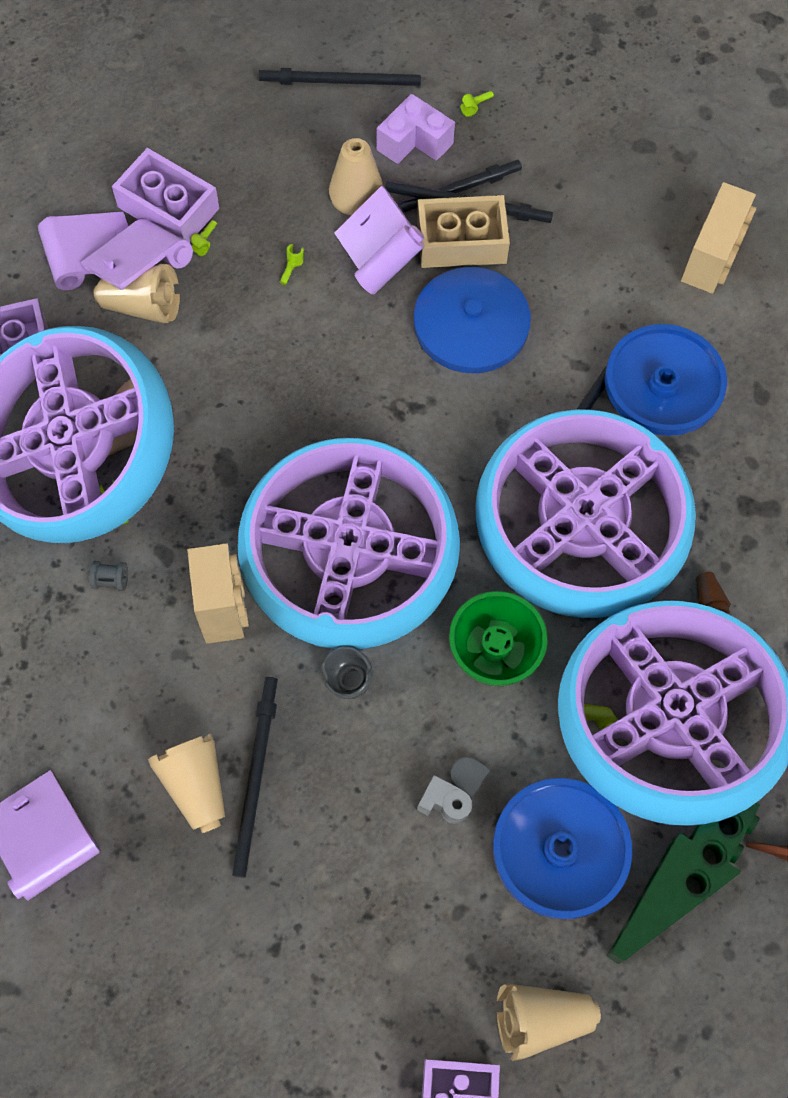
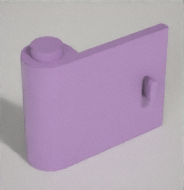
[335,186,424,294]
[38,212,128,290]
[80,219,193,290]
[0,770,101,901]

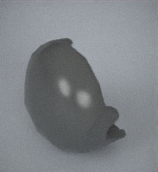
[321,646,373,699]

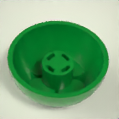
[449,591,547,687]

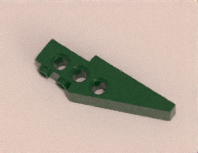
[607,802,760,964]

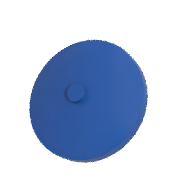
[414,267,531,373]
[605,324,727,436]
[493,778,632,920]

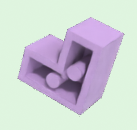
[377,94,455,164]
[422,1059,500,1098]

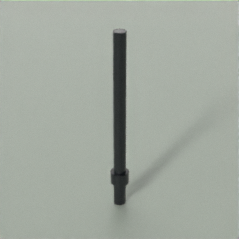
[259,68,421,86]
[396,159,522,213]
[385,180,553,223]
[232,677,278,878]

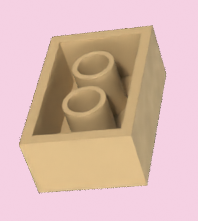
[681,182,756,294]
[417,195,510,268]
[187,543,249,644]

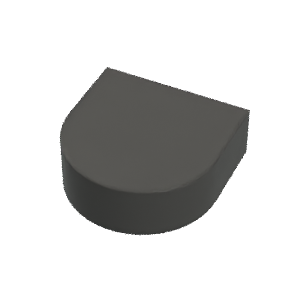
[450,757,491,799]

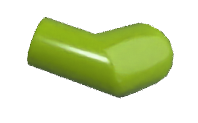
[584,703,618,731]

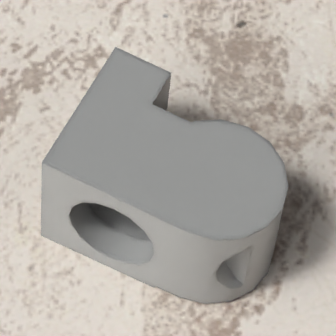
[417,775,472,824]

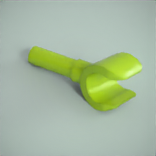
[460,91,494,117]
[191,220,217,256]
[280,244,304,285]

